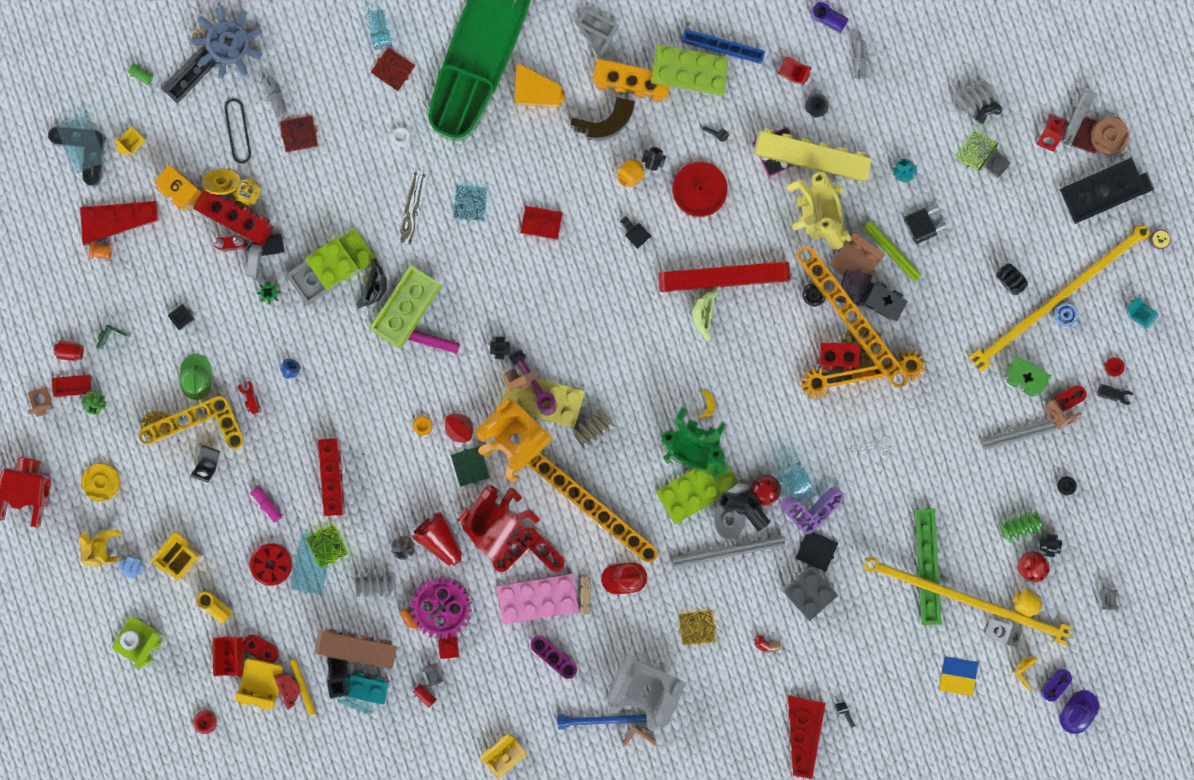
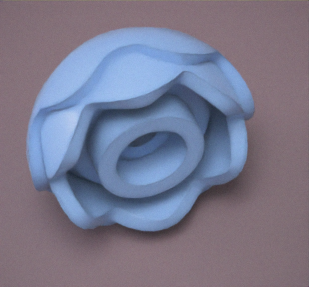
[1054,302,1078,327]

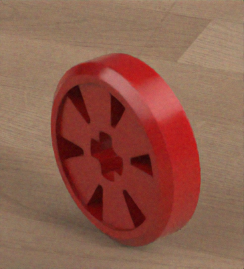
[250,543,293,586]

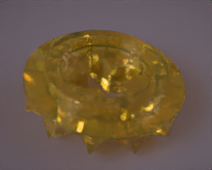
[141,411,171,440]

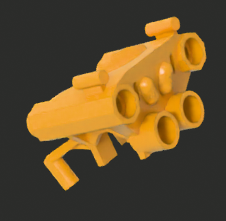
[475,398,553,483]

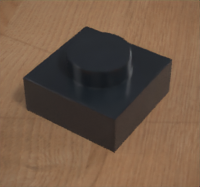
[167,304,195,331]

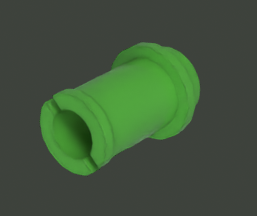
[128,63,154,86]

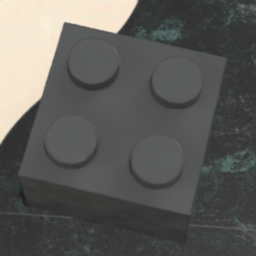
[782,565,839,621]

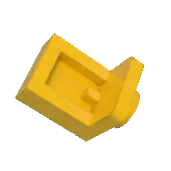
[114,126,147,157]

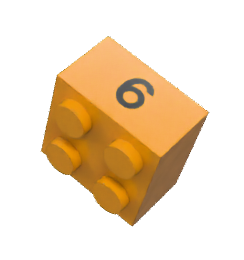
[154,165,202,211]

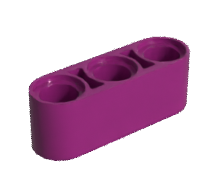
[531,635,577,679]

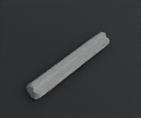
[981,421,1056,450]

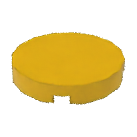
[81,463,121,501]

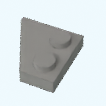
[576,8,619,59]

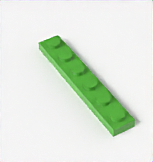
[915,508,942,625]

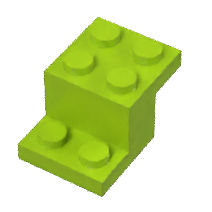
[305,228,376,291]

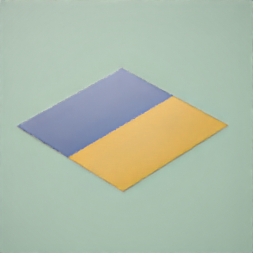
[939,657,979,696]

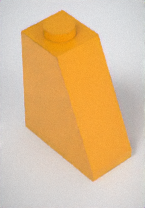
[514,64,565,108]

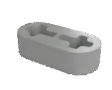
[247,244,262,279]

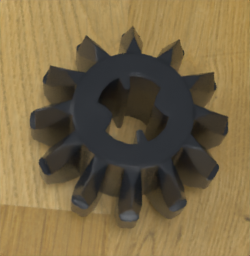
[996,263,1028,295]

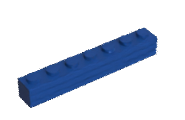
[681,29,765,64]

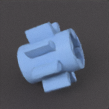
[118,556,144,578]

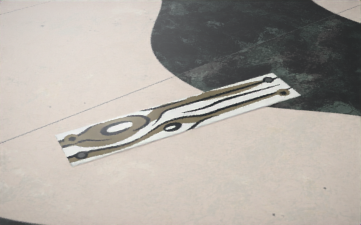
[398,169,428,245]

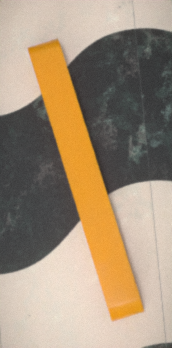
[796,246,908,387]
[527,453,657,562]

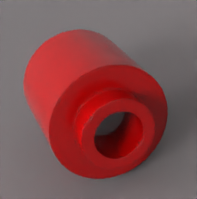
[54,340,84,361]

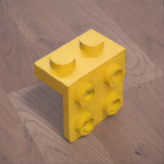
[235,658,283,710]

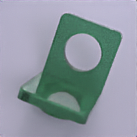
[96,324,131,349]

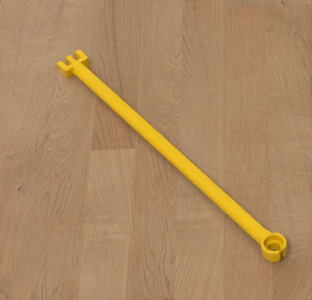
[968,225,1150,372]
[862,556,1073,646]

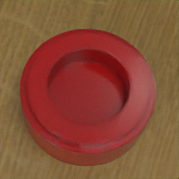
[1104,357,1125,377]

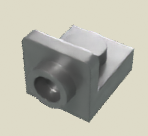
[980,147,1011,178]

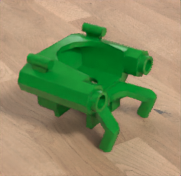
[661,408,728,481]

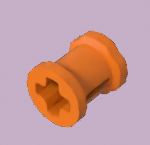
[89,242,113,261]

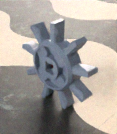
[190,5,263,79]

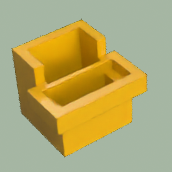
[150,531,203,581]

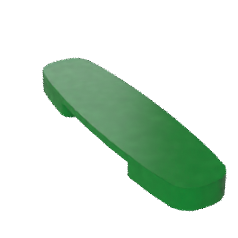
[428,0,531,141]

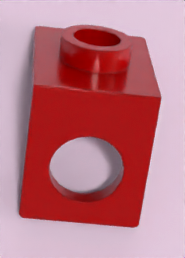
[1036,113,1067,152]

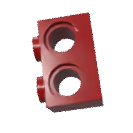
[819,342,859,370]

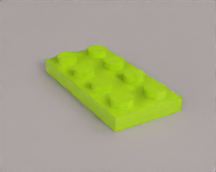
[651,44,729,96]
[369,265,443,350]
[656,465,740,525]

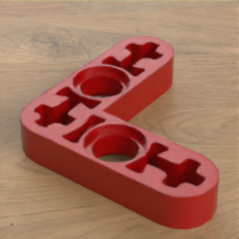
[493,527,565,572]

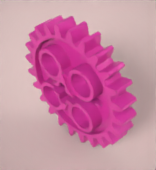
[409,577,472,640]

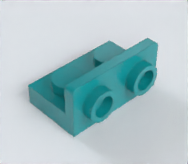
[346,671,390,705]

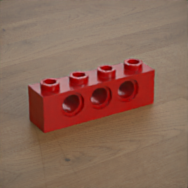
[193,189,274,247]
[318,438,346,516]

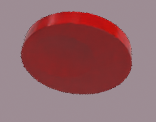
[672,162,728,218]

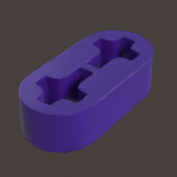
[1041,668,1072,702]

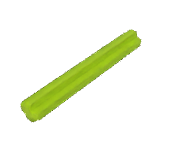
[864,221,921,281]

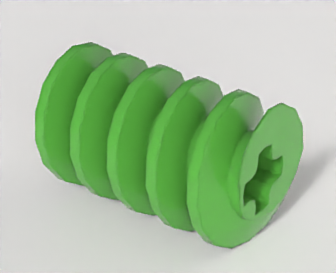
[999,510,1042,543]

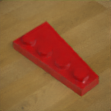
[788,695,826,779]

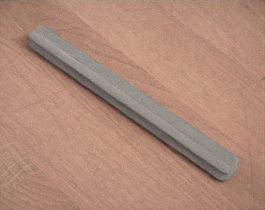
[672,536,785,568]

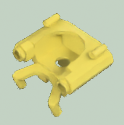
[787,172,852,250]

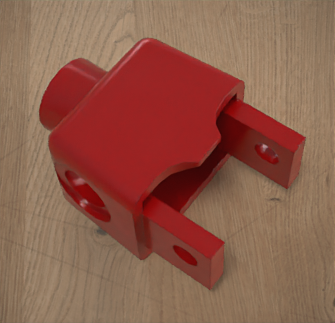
[0,457,51,528]

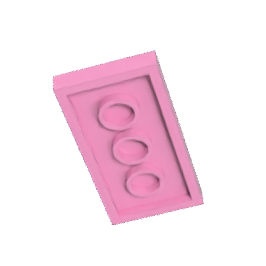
[497,574,579,624]

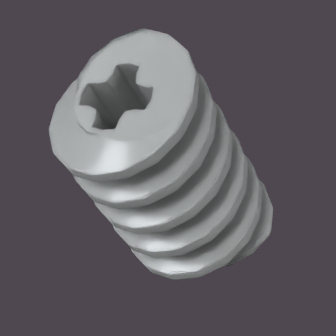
[953,80,997,116]
[355,572,396,597]

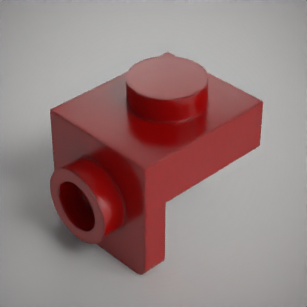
[777,56,812,84]

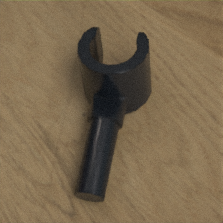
[702,126,729,142]
[836,702,855,728]

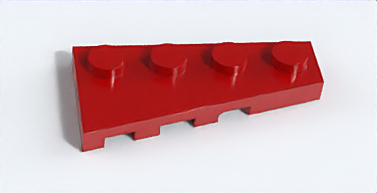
[80,201,159,246]

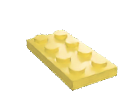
[503,372,585,428]

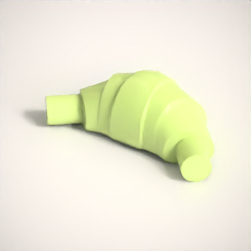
[692,288,719,341]

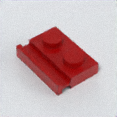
[520,206,563,240]

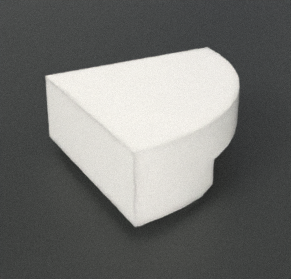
[728,483,751,495]

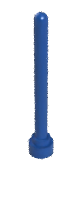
[557,714,647,730]

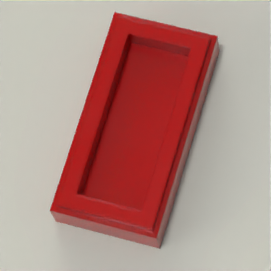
[51,375,92,397]

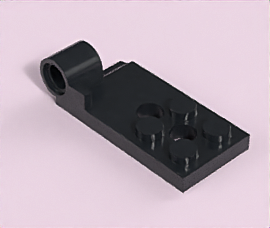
[1059,157,1155,224]

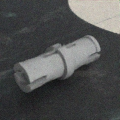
[262,77,287,117]

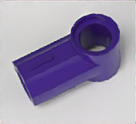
[810,2,849,34]

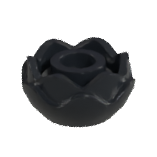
[805,94,829,118]
[802,283,825,307]

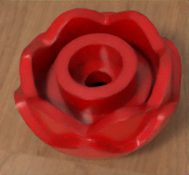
[193,710,217,734]

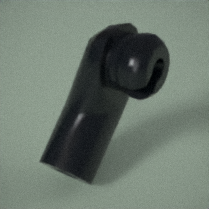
[975,102,1003,124]

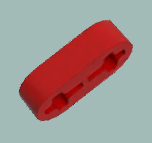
[1052,386,1087,412]

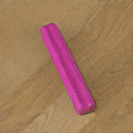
[407,330,460,354]

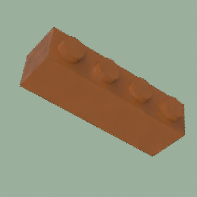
[314,628,397,669]

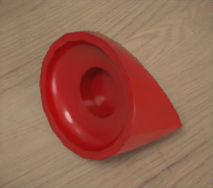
[445,414,474,443]

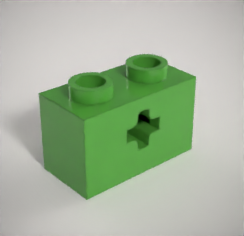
[1003,356,1051,397]

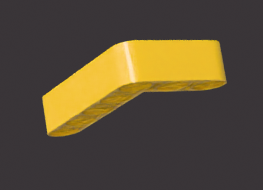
[138,396,244,450]

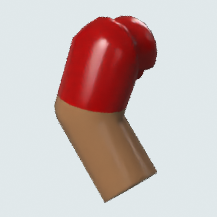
[754,635,782,653]

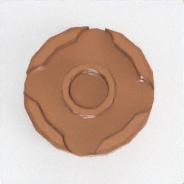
[1091,117,1129,155]

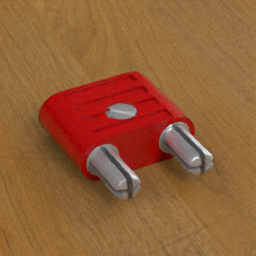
[214,236,248,251]

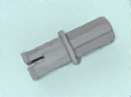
[853,40,868,79]

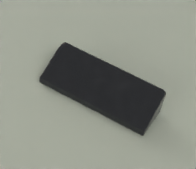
[161,48,217,104]

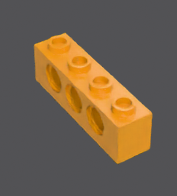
[592,59,670,102]

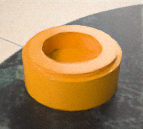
[413,416,433,435]

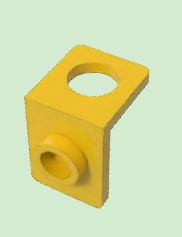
[1013,656,1038,691]

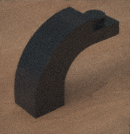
[326,631,351,699]

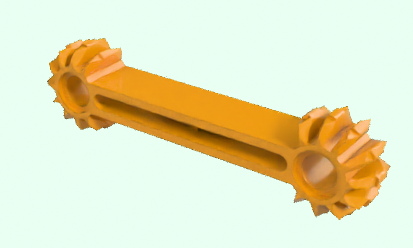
[800,349,927,400]

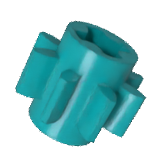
[892,158,917,182]

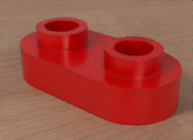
[243,634,279,663]

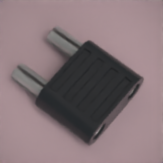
[903,205,948,245]

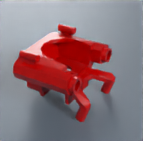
[457,485,540,560]

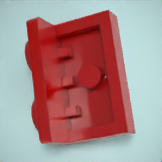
[213,636,243,676]

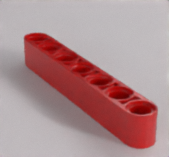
[658,261,791,292]

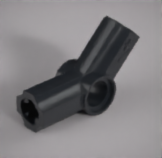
[719,492,771,531]

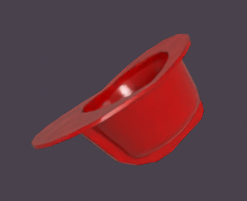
[601,562,647,595]

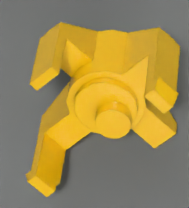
[79,529,122,567]

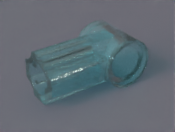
[367,10,393,50]

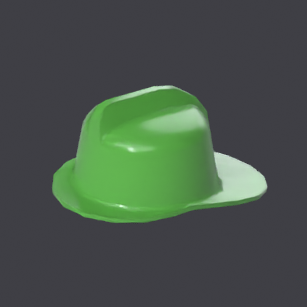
[180,354,211,400]

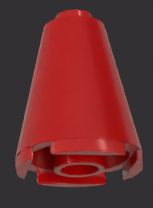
[411,512,463,566]

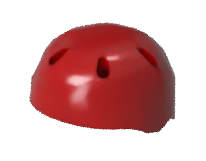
[750,475,782,506]
[1017,551,1050,583]

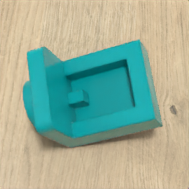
[1126,297,1159,330]

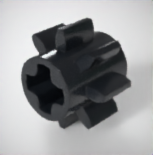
[641,147,666,171]
[490,336,510,360]
[1040,533,1062,558]

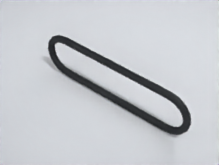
[224,98,251,164]

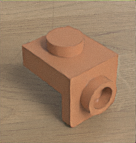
[502,369,537,391]

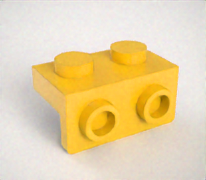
[480,733,528,779]

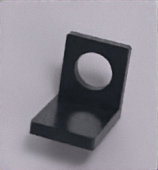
[190,445,220,483]

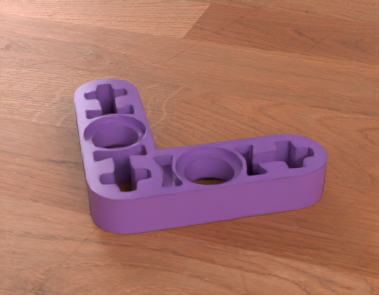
[781,487,844,534]

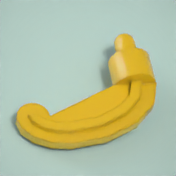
[699,390,716,419]

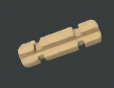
[580,577,591,615]

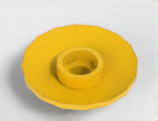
[202,169,240,195]

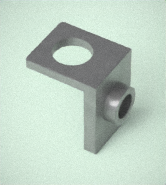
[985,618,1023,647]

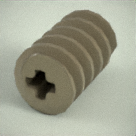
[572,409,615,449]

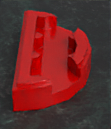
[273,674,300,710]

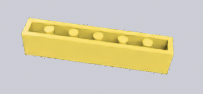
[753,129,872,182]

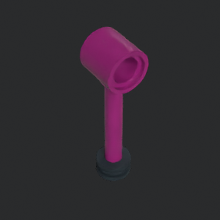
[509,350,557,416]

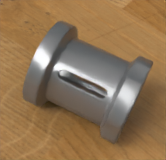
[1100,589,1119,610]
[421,663,444,687]

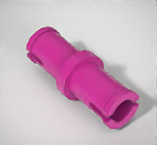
[250,486,284,523]

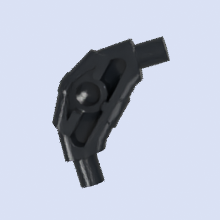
[356,258,387,309]

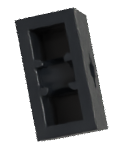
[859,281,908,321]

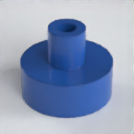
[280,359,301,379]

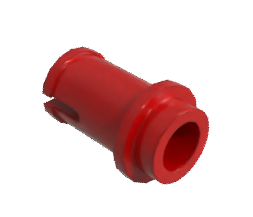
[413,684,437,708]

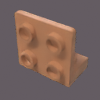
[830,232,886,287]

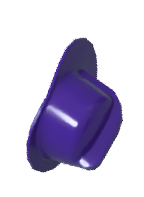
[1060,691,1099,734]

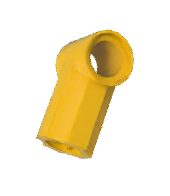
[196,590,234,625]

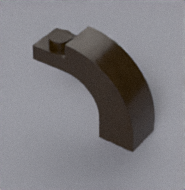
[570,97,635,141]

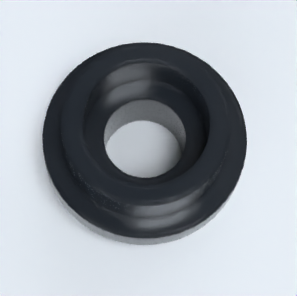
[1057,476,1077,495]

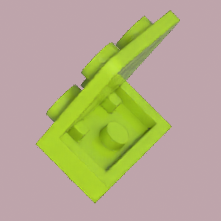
[112,616,164,670]

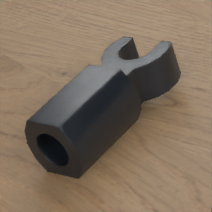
[1097,384,1133,405]

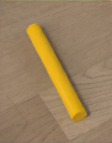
[290,659,316,716]

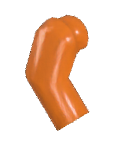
[399,608,423,629]

